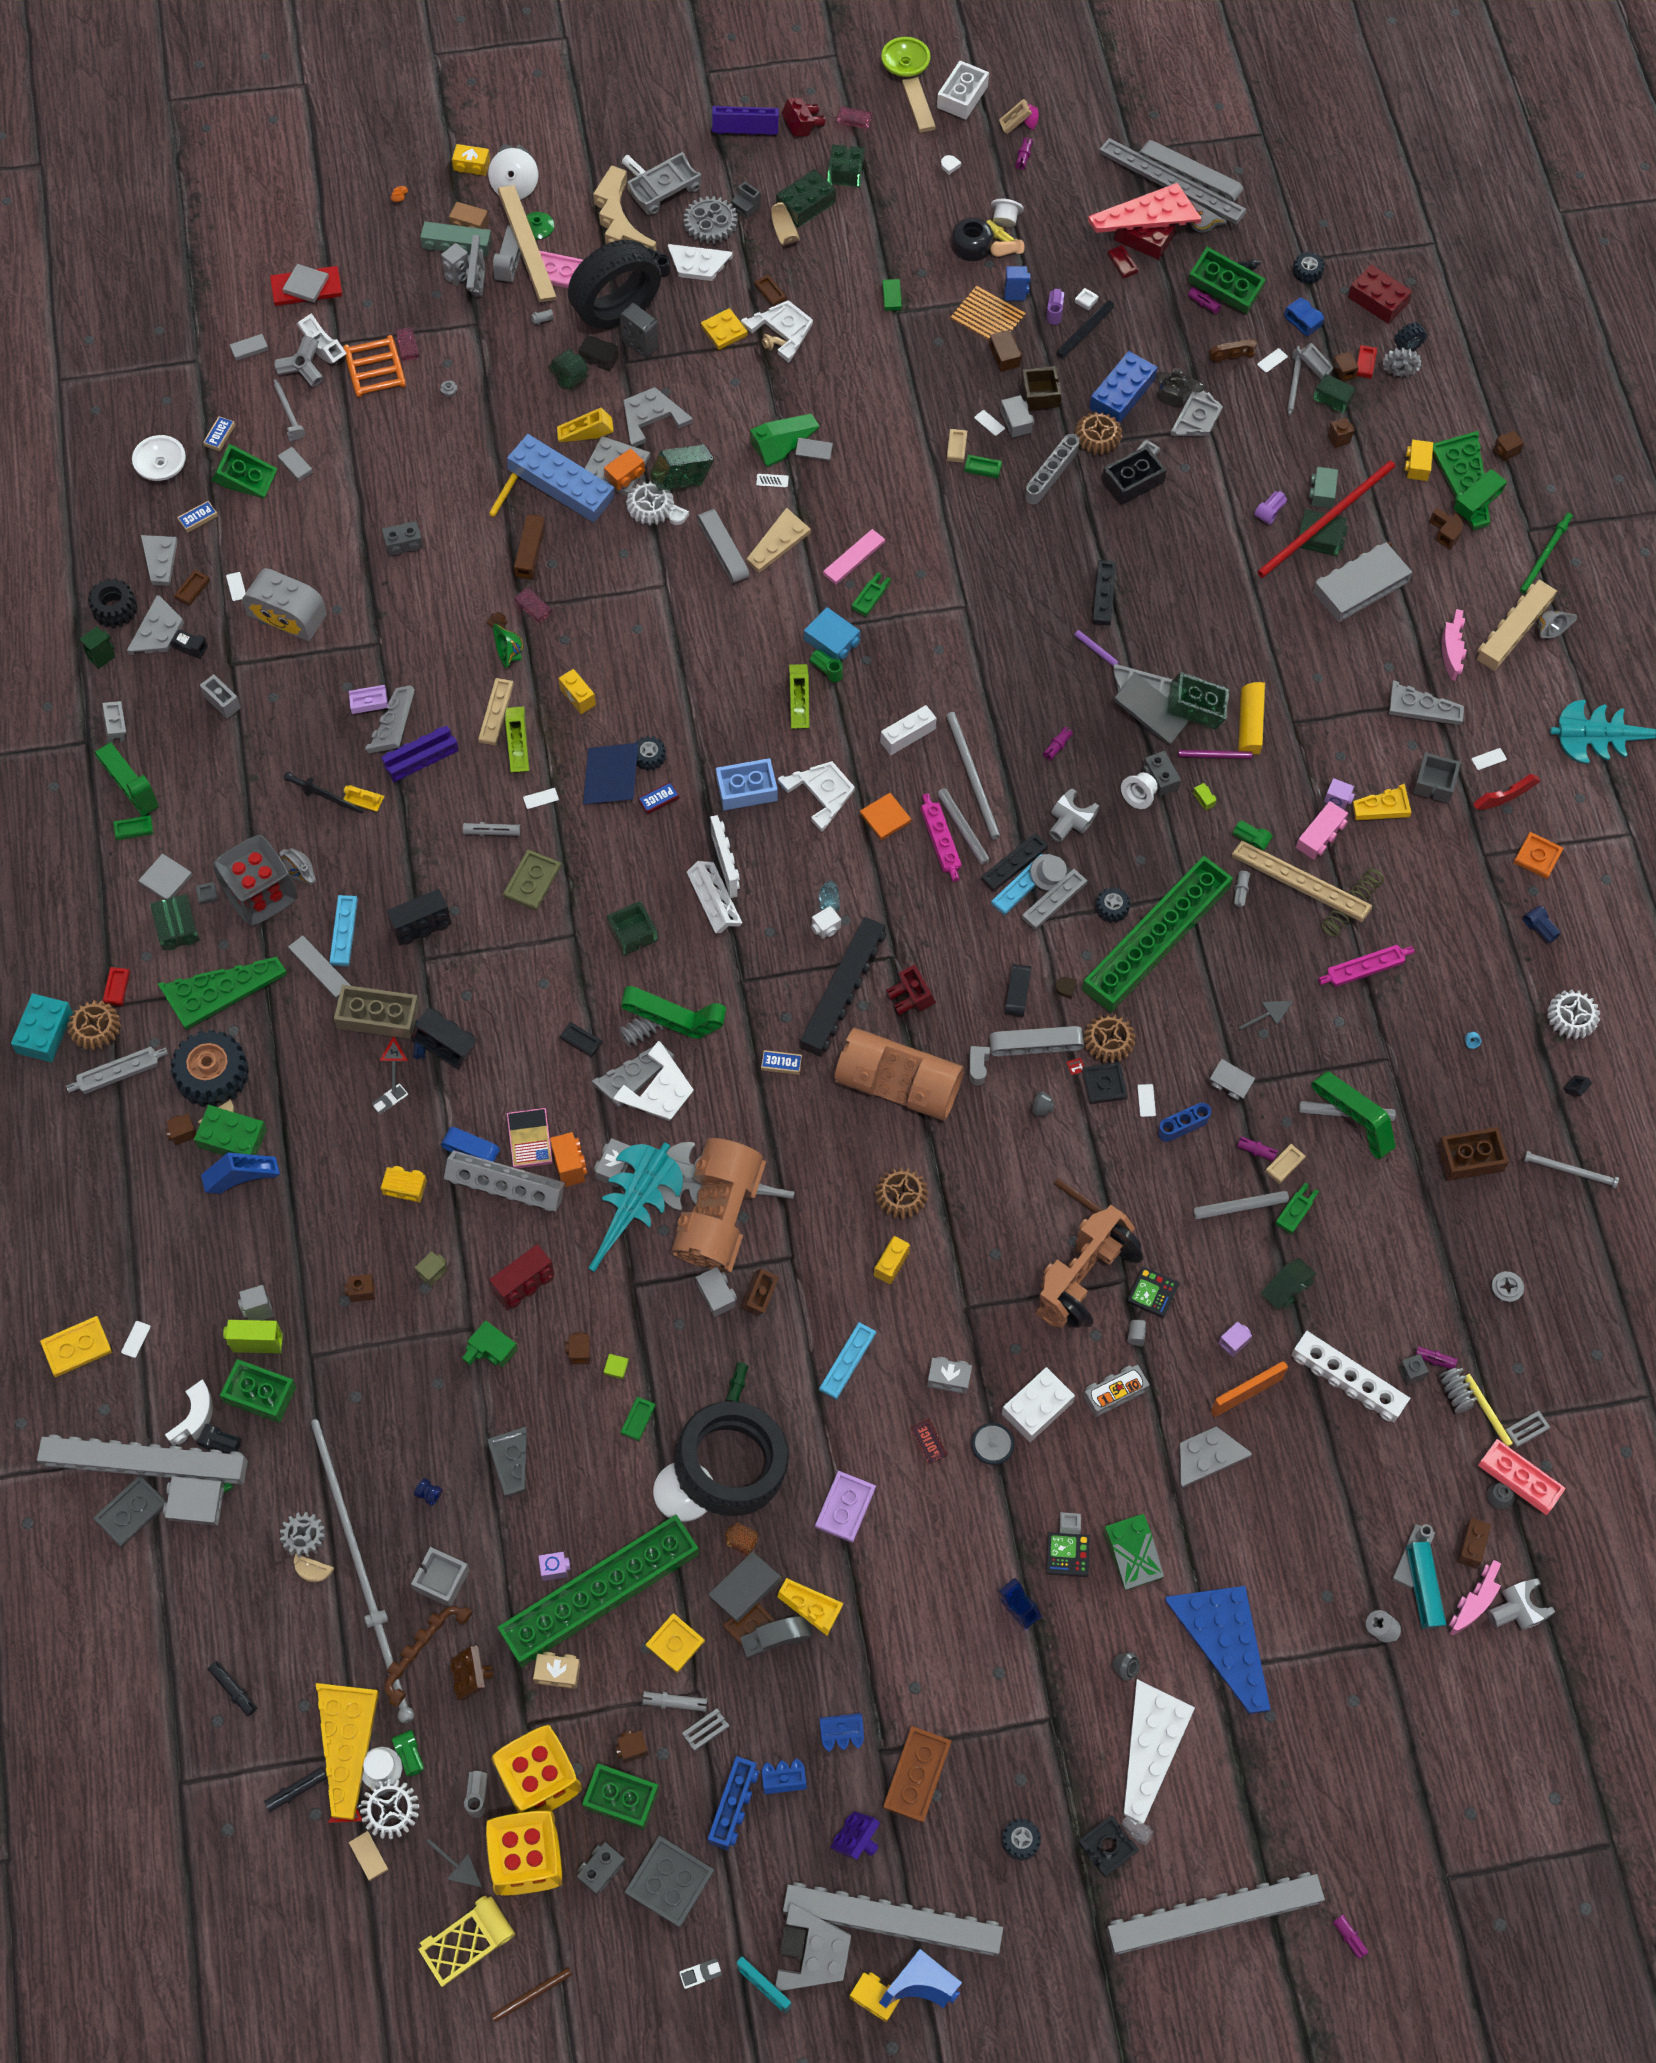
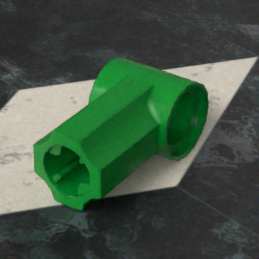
[809,649,843,682]
[1232,820,1273,851]
[392,1730,424,1777]

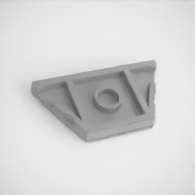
[466,235,486,297]
[1170,382,1223,436]
[127,595,184,655]
[1113,664,1182,699]
[1179,1427,1252,1488]

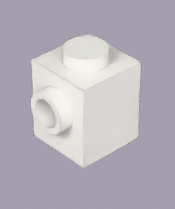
[811,906,841,939]

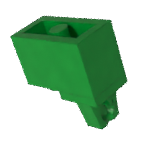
[462,1320,518,1368]

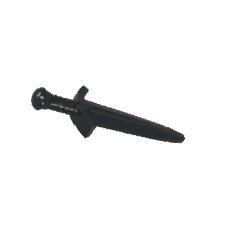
[283,771,363,814]

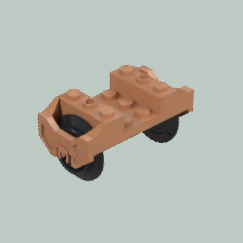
[1036,1204,1143,1328]

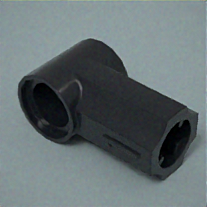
[197,1424,241,1454]

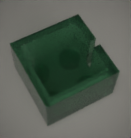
[828,144,865,187]
[606,900,658,956]

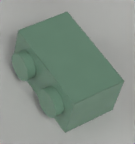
[1309,467,1338,508]

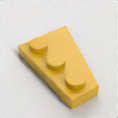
[1352,784,1411,820]

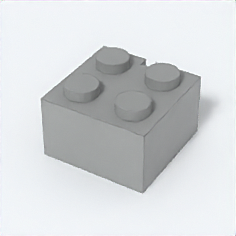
[411,1547,470,1607]

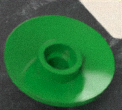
[526,212,554,240]

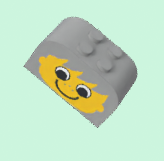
[242,568,327,642]

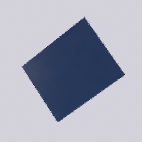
[583,743,638,804]

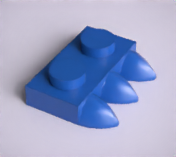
[819,1713,864,1752]
[762,1759,807,1794]

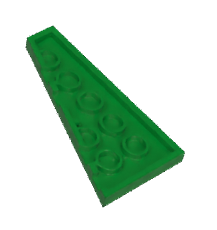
[1432,431,1490,531]
[157,957,287,1030]

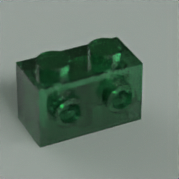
[1313,373,1356,413]

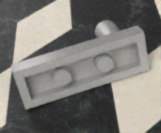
[1392,1524,1435,1589]

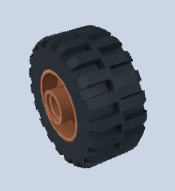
[170,1030,249,1107]

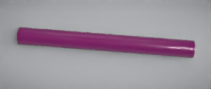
[1178,750,1252,759]

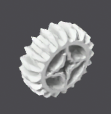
[626,480,674,526]
[1547,989,1600,1040]
[360,1779,419,1839]

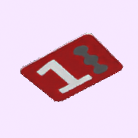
[1067,1058,1084,1075]

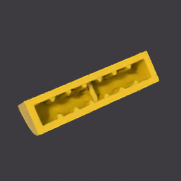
[1238,682,1265,755]

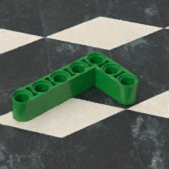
[94,742,159,816]
[621,986,726,1039]
[1311,1071,1396,1159]

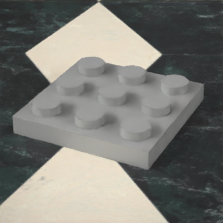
[585,436,650,496]

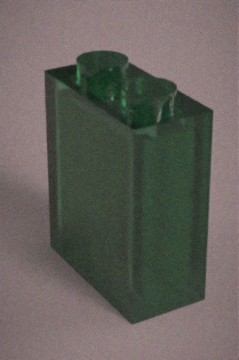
[1298,509,1349,557]
[150,894,200,951]

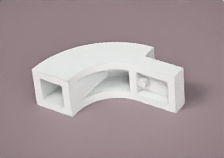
[297,313,347,363]
[165,1380,213,1446]

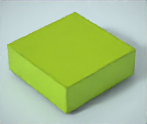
[604,1354,629,1379]

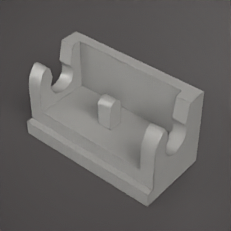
[102,701,126,744]

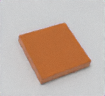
[860,793,911,840]
[1514,832,1564,879]

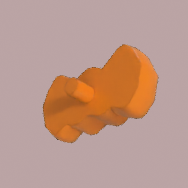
[391,186,408,202]

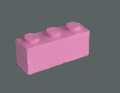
[1296,801,1348,860]

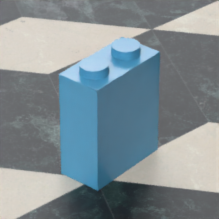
[804,607,860,660]

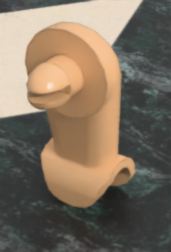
[990,239,1024,257]

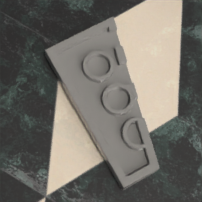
[1389,680,1464,725]
[365,685,415,753]
[592,1044,674,1108]

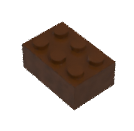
[1437,1127,1509,1181]

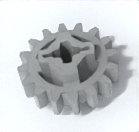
[1383,348,1421,378]
[280,1512,326,1558]

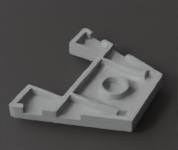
[624,387,693,447]
[775,1902,851,1991]

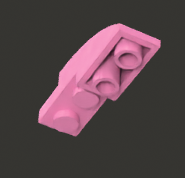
[1442,609,1467,681]
[1449,1560,1501,1635]

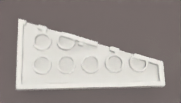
[1123,1679,1195,1825]

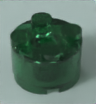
[548,348,589,389]

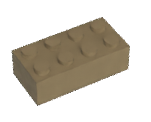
[334,985,420,1039]

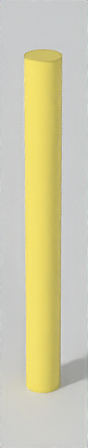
[1464,1374,1513,1447]

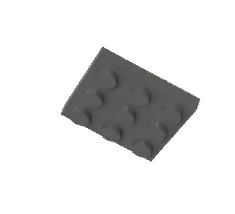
[624,1835,715,1928]

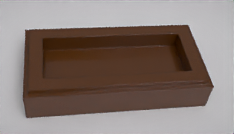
[754,275,787,307]
[174,570,210,606]

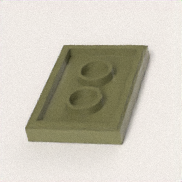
[503,849,562,911]

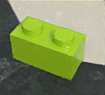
[1193,783,1216,811]

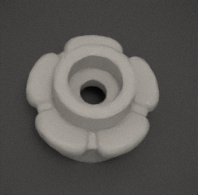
[440,381,458,397]

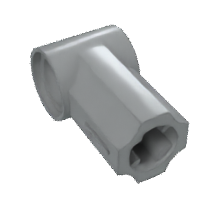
[464,1771,488,1818]

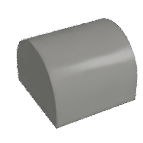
[1127,1320,1146,1347]

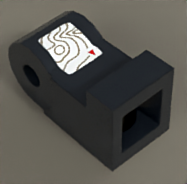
[170,630,208,659]

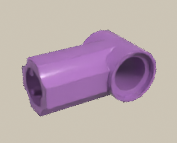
[1046,289,1064,325]
[1254,491,1287,525]

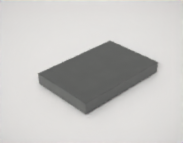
[93,1475,166,1548]
[708,1551,782,1623]

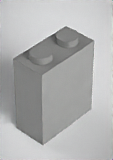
[163,1476,225,1526]

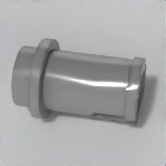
[531,309,554,325]

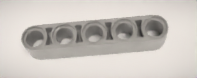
[1025,434,1079,504]
[697,509,750,584]
[989,1026,1084,1056]

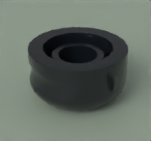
[951,217,994,261]

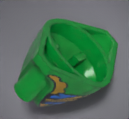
[493,624,524,668]

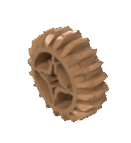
[1075,411,1122,456]
[67,1000,121,1051]
[1084,1013,1136,1063]
[875,1167,928,1220]

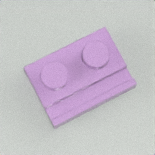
[349,685,388,714]

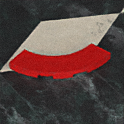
[1473,774,1541,810]

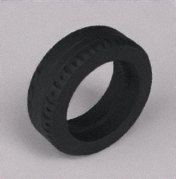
[568,240,661,329]
[674,1401,789,1516]

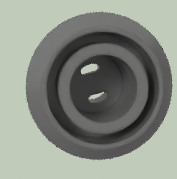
[1032,1091,1055,1117]
[1487,1482,1515,1509]
[1112,1652,1140,1681]

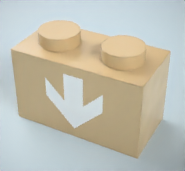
[533,1652,580,1689]

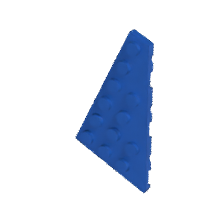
[1165,1586,1271,1714]

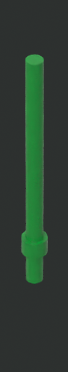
[1519,513,1573,594]

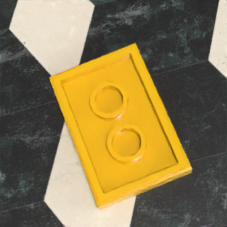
[40,1316,112,1378]

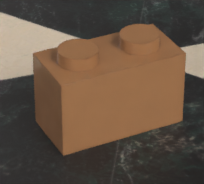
[449,202,489,229]

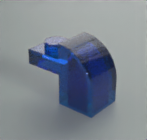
[999,1578,1042,1629]

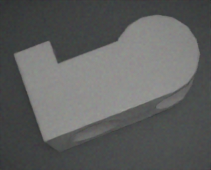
[969,1046,990,1086]

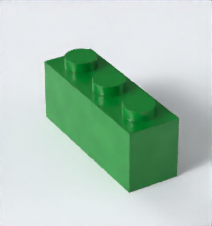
[1454,469,1507,522]

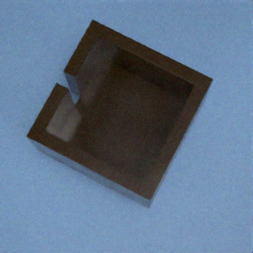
[1021,366,1062,410]

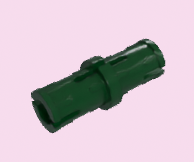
[726,1362,749,1402]

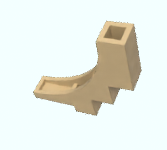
[593,165,657,251]

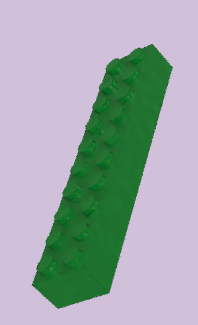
[1082,856,1233,1013]
[497,1514,699,1668]

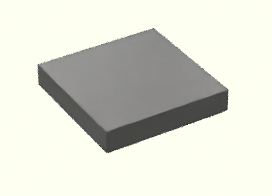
[283,264,329,303]
[138,854,193,903]

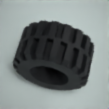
[88,578,137,628]

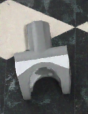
[1049,789,1100,842]
[1488,1579,1555,1631]

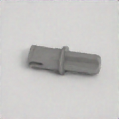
[1234,871,1250,907]

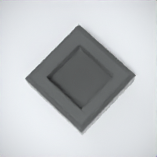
[195,882,219,905]

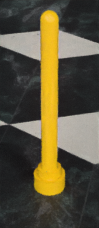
[489,473,518,517]

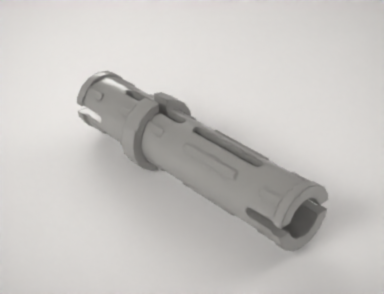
[463,822,520,837]
[642,1691,707,1712]

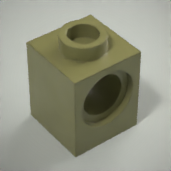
[415,1251,448,1287]

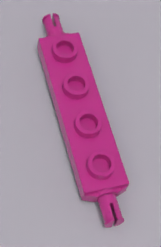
[920,793,962,882]
[1318,945,1414,987]

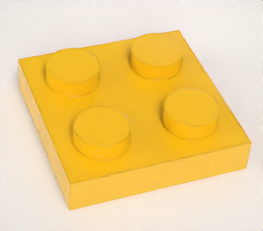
[701,308,748,350]
[646,1613,705,1674]

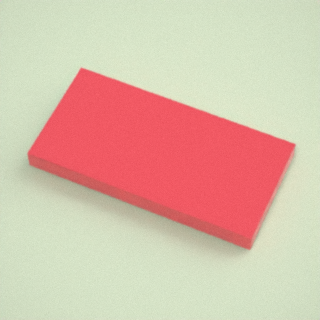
[1478,1439,1566,1515]

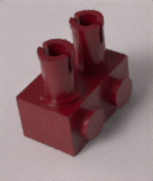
[781,98,826,137]
[886,964,936,1015]

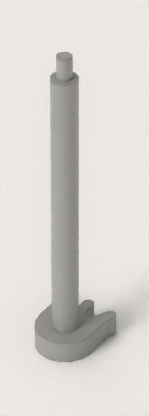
[1287,346,1305,416]
[274,379,306,442]

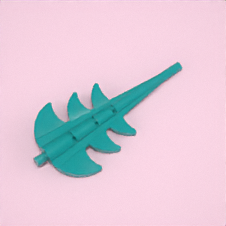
[1550,700,1656,764]
[588,1142,683,1272]

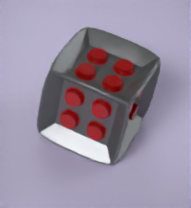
[213,835,297,926]

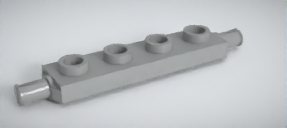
[66,1047,169,1094]

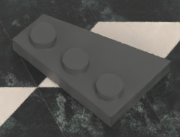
[487,1427,527,1498]

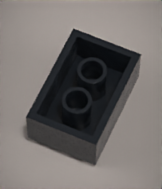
[1102,445,1167,505]
[386,889,452,946]
[411,1007,477,1070]

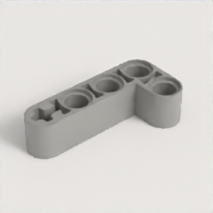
[493,225,521,283]

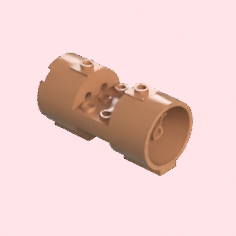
[835,1027,964,1121]
[671,1138,766,1273]

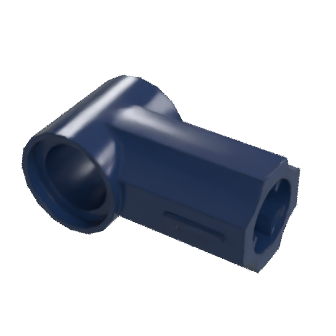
[1523,905,1561,943]

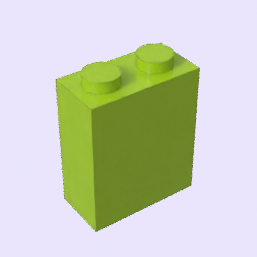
[223,1320,283,1353]

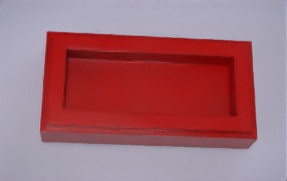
[1356,345,1377,379]
[103,967,130,1006]

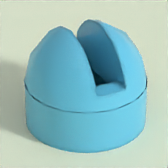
[1465,1032,1481,1049]

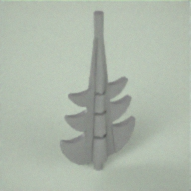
[657,1142,794,1211]

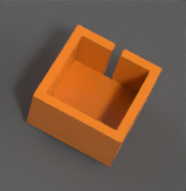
[550,1132,587,1187]

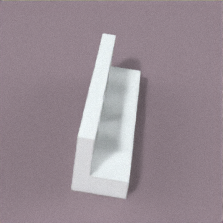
[687,861,742,934]

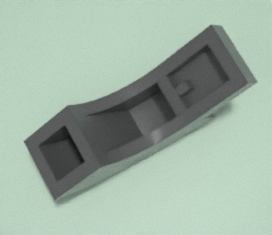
[740,1616,814,1658]

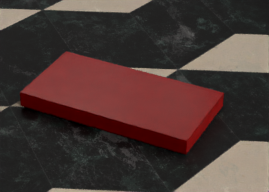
[270,266,342,306]

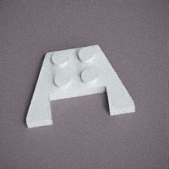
[741,300,813,363]
[778,762,855,832]
[613,1041,693,1121]

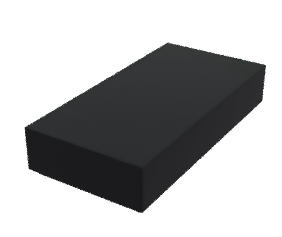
[560,1022,602,1058]

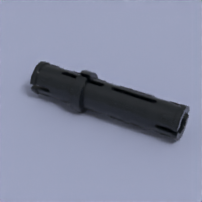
[208,1661,257,1717]
[264,1767,328,1813]

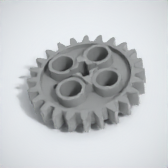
[683,196,738,244]

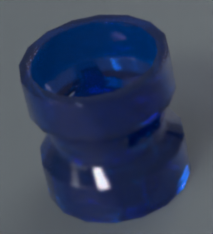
[414,1478,443,1506]

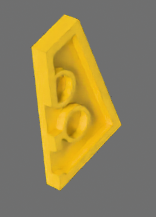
[777,1578,843,1636]

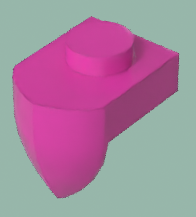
[1017,104,1039,130]

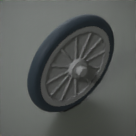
[971,1423,1014,1465]

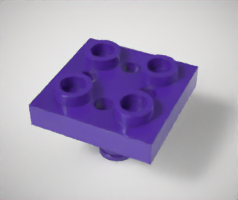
[830,1811,880,1860]

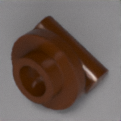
[487,612,508,629]

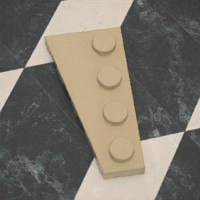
[747,508,811,573]

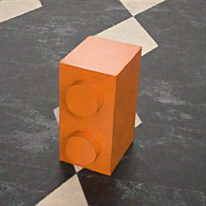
[604,448,645,491]

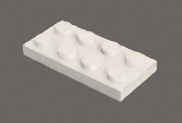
[710,815,740,898]

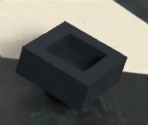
[1564,1075,1592,1096]

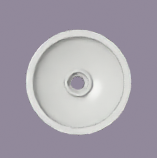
[488,148,539,200]
[132,435,186,481]
[653,1463,713,1522]

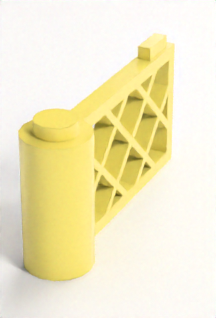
[418,1896,515,1987]

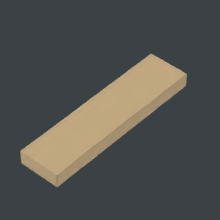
[902,77,935,133]
[478,678,514,746]

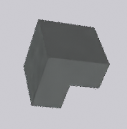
[731,181,761,218]

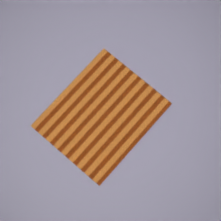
[950,286,1026,340]

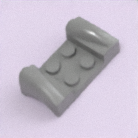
[627,152,701,215]

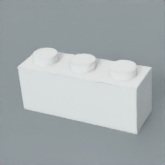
[880,705,937,755]

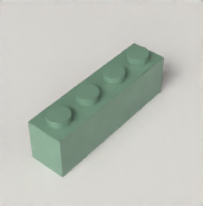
[420,221,492,257]

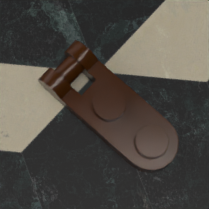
[1209,339,1257,362]

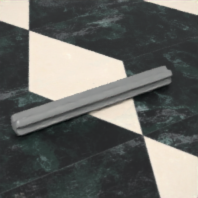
[938,788,989,865]
[1299,1101,1396,1121]
[1193,1191,1289,1219]

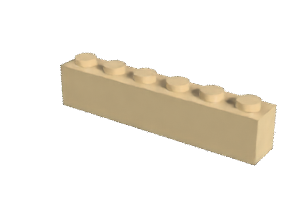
[1477,580,1557,671]

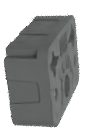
[620,303,658,358]

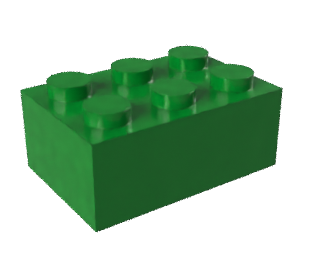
[194,1105,267,1156]
[220,1359,296,1423]
[582,1763,659,1831]

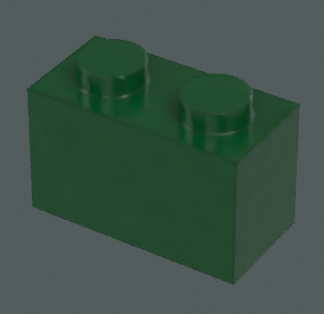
[80,626,115,669]

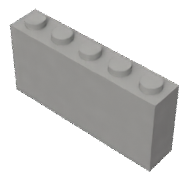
[1313,542,1412,622]

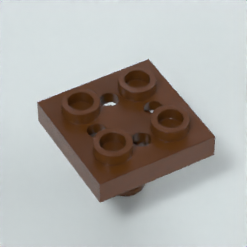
[450,1646,493,1701]

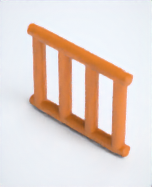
[343,335,406,397]

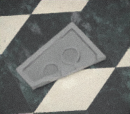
[141,535,178,586]

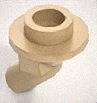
[762,334,787,351]

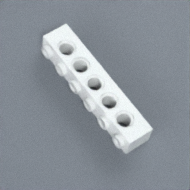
[1291,1331,1410,1423]

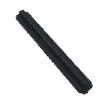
[1057,300,1114,358]

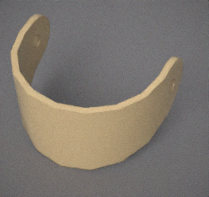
[771,203,800,246]

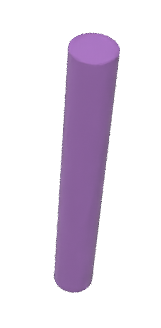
[1074,630,1119,667]

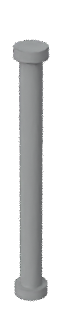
[1524,1151,1619,1189]

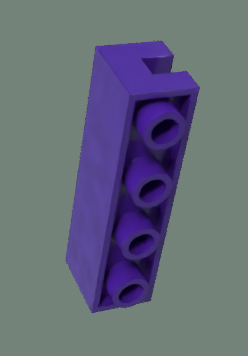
[712,106,779,135]
[381,725,459,783]

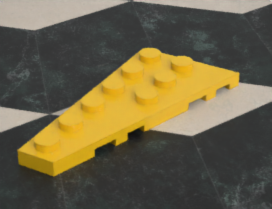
[316,1683,379,1820]

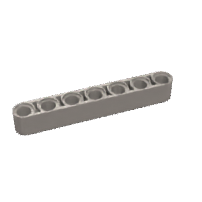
[1139,140,1243,202]

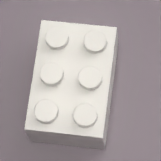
[937,61,989,120]
[1002,1367,1075,1442]

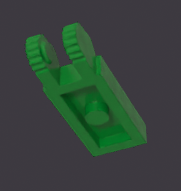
[851,572,891,617]
[1275,1182,1319,1235]

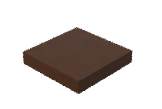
[723,1603,776,1649]

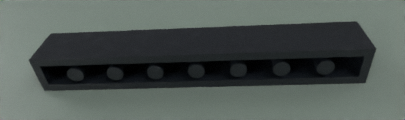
[800,917,887,1057]

